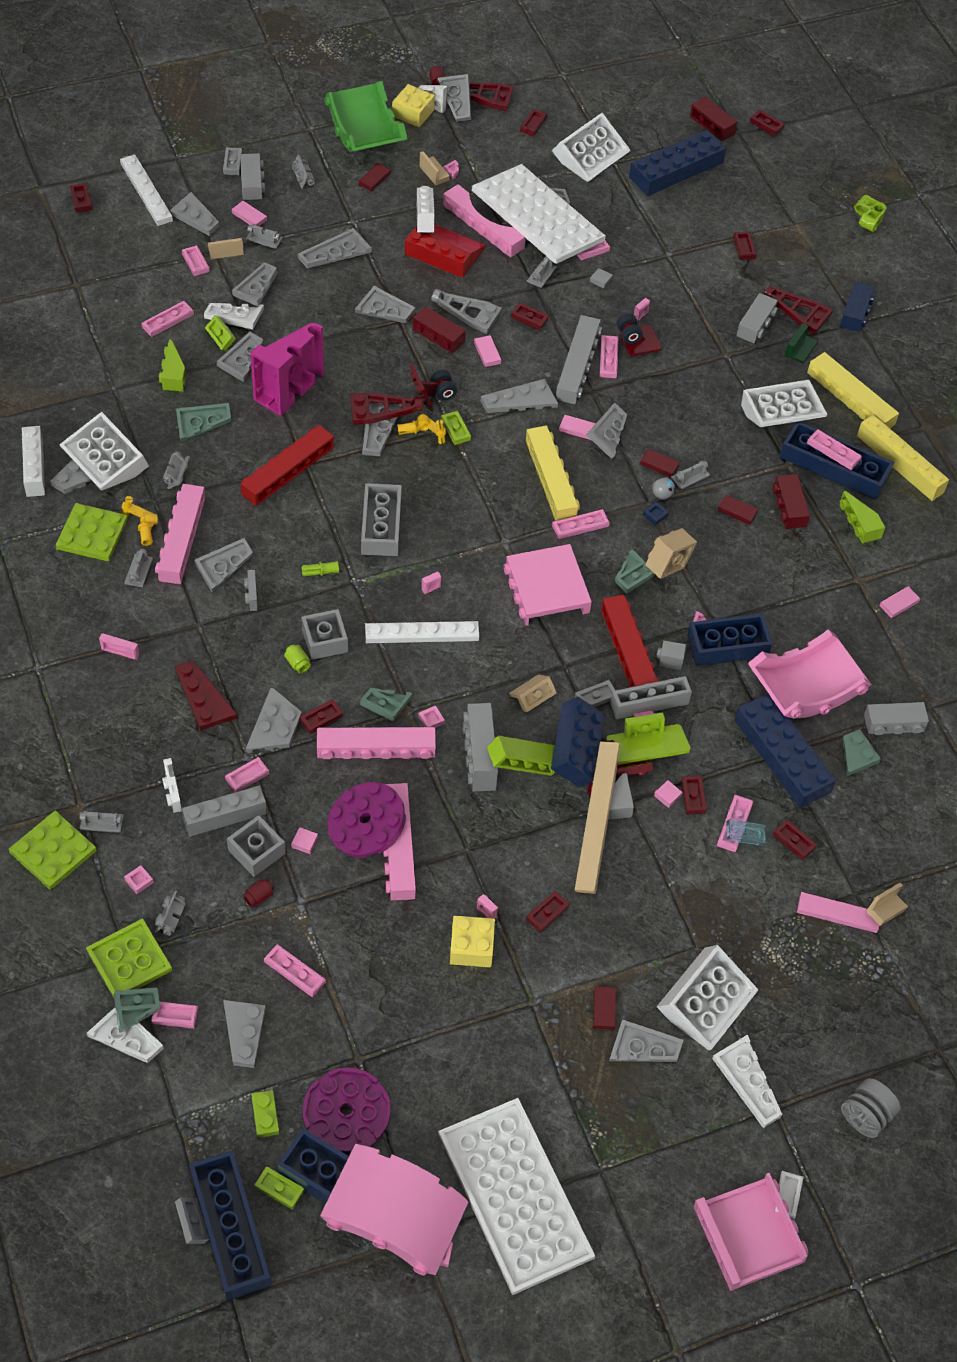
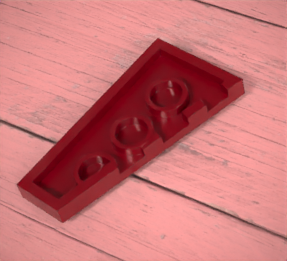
[175,660,237,731]

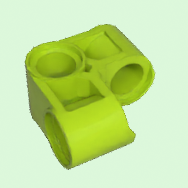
[854,195,886,232]

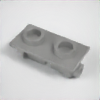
[292,155,315,189]
[246,224,283,249]
[527,257,557,288]
[163,452,190,489]
[671,461,710,489]
[124,549,153,588]
[80,810,124,833]
[154,890,186,936]

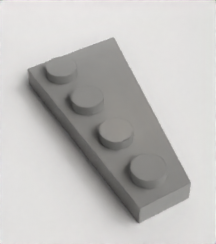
[480,379,558,413]

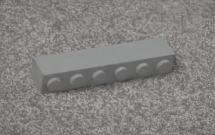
[556,315,602,404]

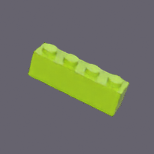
[487,736,555,776]

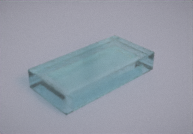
[726,819,766,846]

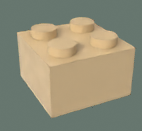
[645,528,697,579]

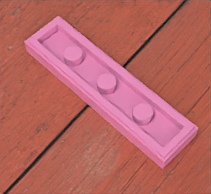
[797,892,879,933]

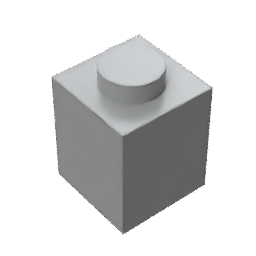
[656,640,686,670]

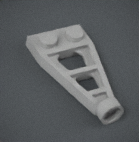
[431,289,502,334]

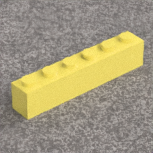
[807,352,899,428]
[857,415,949,501]
[526,426,580,521]

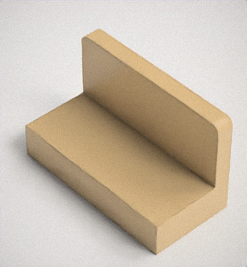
[420,151,450,186]
[208,238,244,259]
[509,675,557,712]
[866,883,908,926]

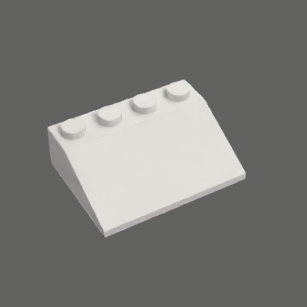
[552,113,631,182]
[741,380,827,427]
[60,412,149,491]
[657,945,758,1050]

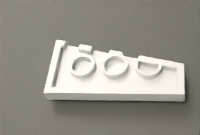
[712,1035,782,1128]

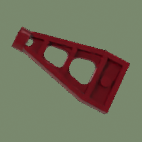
[469,82,514,111]
[764,286,833,334]
[350,393,422,425]

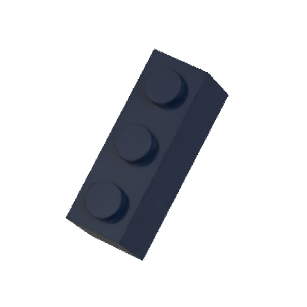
[840,281,875,332]

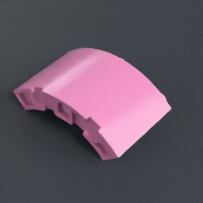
[748,629,872,719]
[320,1144,468,1275]

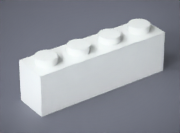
[416,186,434,232]
[22,426,45,497]

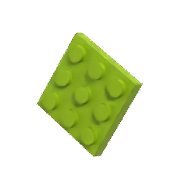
[56,503,128,562]
[9,811,97,890]
[86,918,172,998]

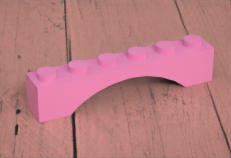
[443,185,526,257]

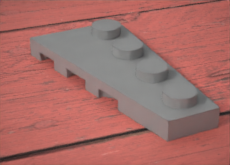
[298,228,372,268]
[362,402,402,456]

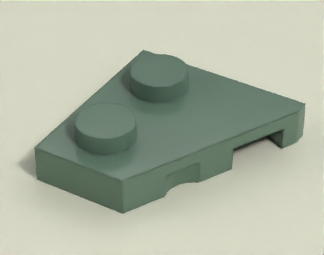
[615,549,655,594]
[360,688,412,721]
[842,729,881,776]
[114,988,160,1033]

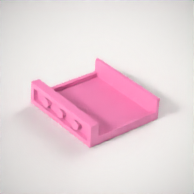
[504,544,592,625]
[694,1173,808,1291]

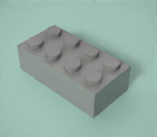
[361,483,402,556]
[463,703,498,792]

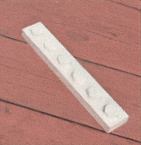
[120,155,173,226]
[365,621,479,643]

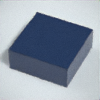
[643,502,669,526]

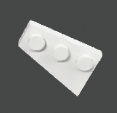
[204,303,264,330]
[87,1008,164,1063]

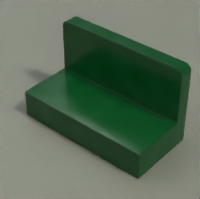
[785,323,818,363]

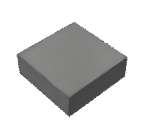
[590,268,613,289]

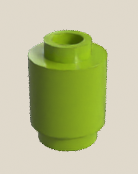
[284,645,311,673]

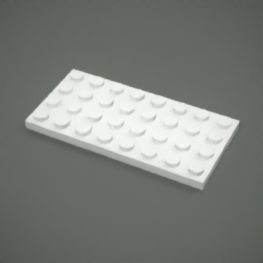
[472,164,606,264]
[438,1098,595,1295]

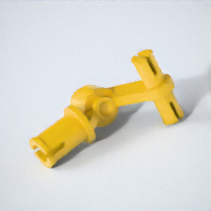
[397,414,446,444]
[122,496,158,546]

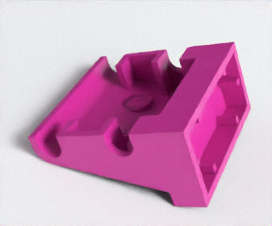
[250,323,324,416]

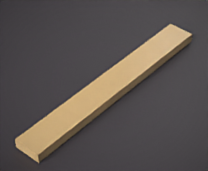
[575,742,621,894]

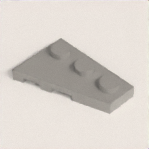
[223,1000,266,1068]

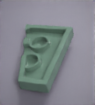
[176,403,231,443]

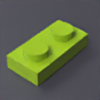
[205,315,236,351]
[441,411,471,445]
[251,1090,279,1138]
[254,1166,305,1210]

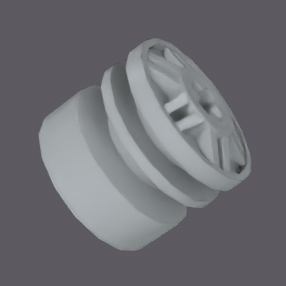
[841,1078,901,1138]

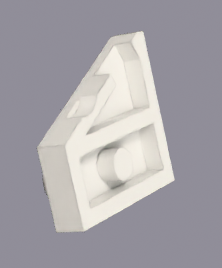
[418,85,447,113]
[162,758,182,813]

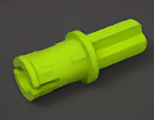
[302,561,339,576]

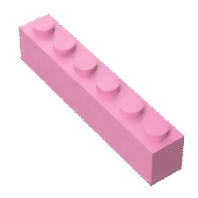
[155,484,205,584]
[317,727,436,759]
[383,783,416,901]

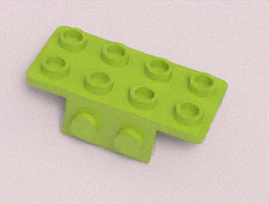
[606,713,690,765]

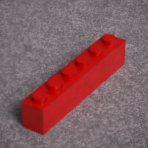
[241,425,334,506]
[601,595,660,687]

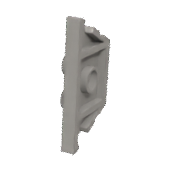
[246,688,302,753]

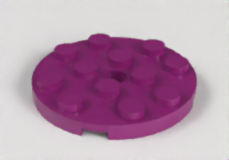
[327,782,406,858]
[303,1068,390,1154]

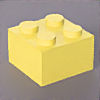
[392,84,435,128]
[450,916,495,967]

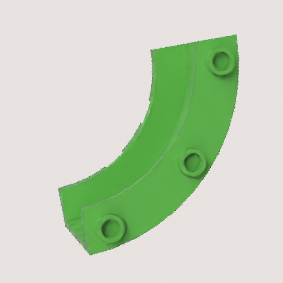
[324,81,407,152]

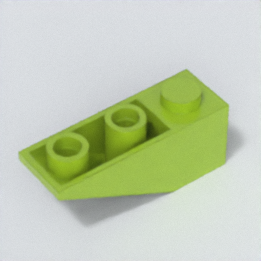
[159,339,186,392]
[840,491,885,543]

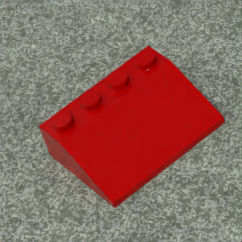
[405,224,486,278]

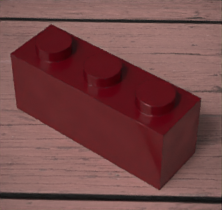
[690,97,738,141]
[413,306,466,354]
[772,474,810,529]

